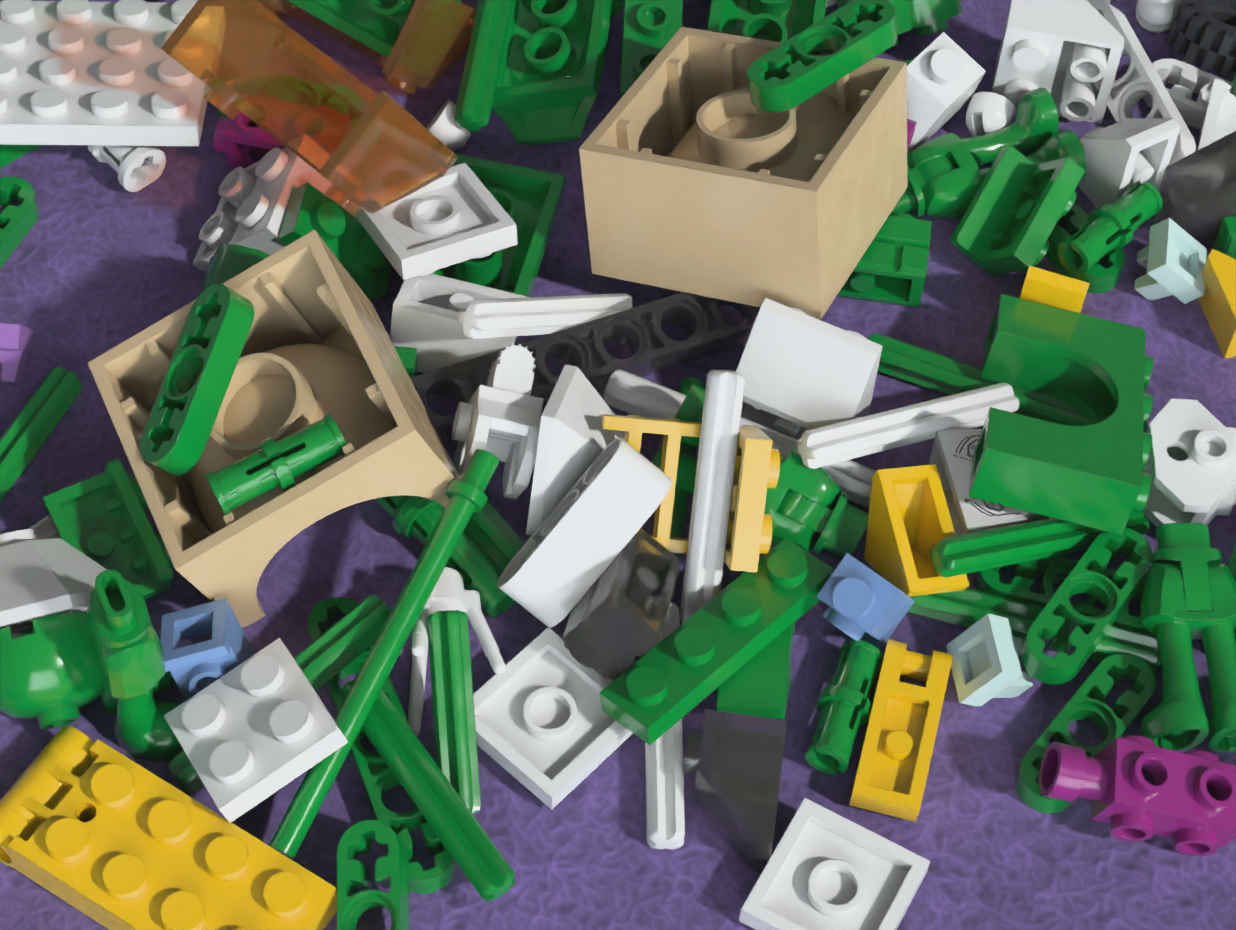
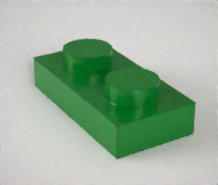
[278,182,392,301]

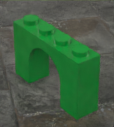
[968,294,1153,535]

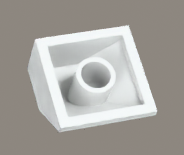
[526,364,625,536]
[0,529,107,632]

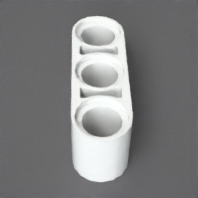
[497,438,672,628]

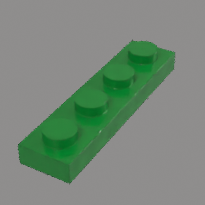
[599,538,835,745]

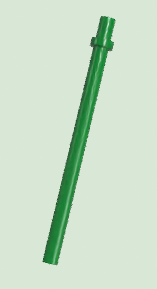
[269,449,500,860]

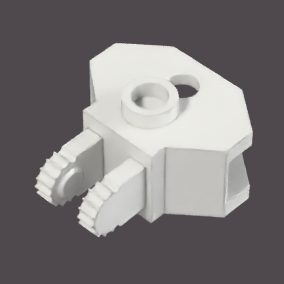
[451,343,544,499]
[1143,398,1236,527]

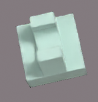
[1135,218,1207,304]
[946,613,1033,706]

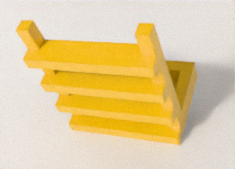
[601,414,780,572]

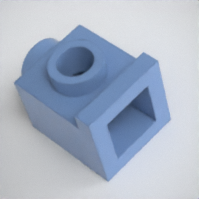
[816,553,915,650]
[160,598,255,700]

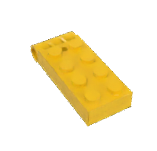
[0,725,337,930]

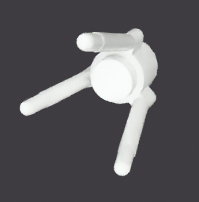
[408,567,506,736]

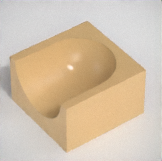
[579,27,908,320]
[88,230,461,628]

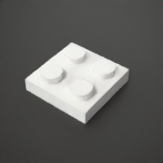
[353,163,518,280]
[473,627,633,810]
[164,638,348,823]
[739,798,930,930]

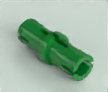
[1057,181,1163,275]
[205,413,347,515]
[805,640,883,775]

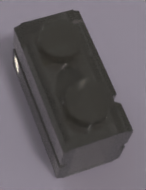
[562,528,680,680]

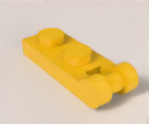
[849,639,953,822]

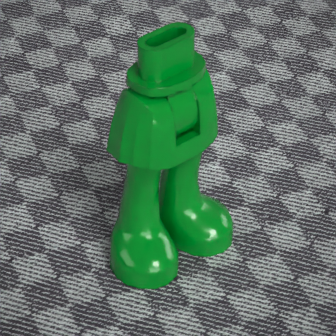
[891,87,1086,218]
[651,383,869,558]
[1140,523,1236,752]
[85,570,183,762]

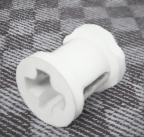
[88,145,166,192]

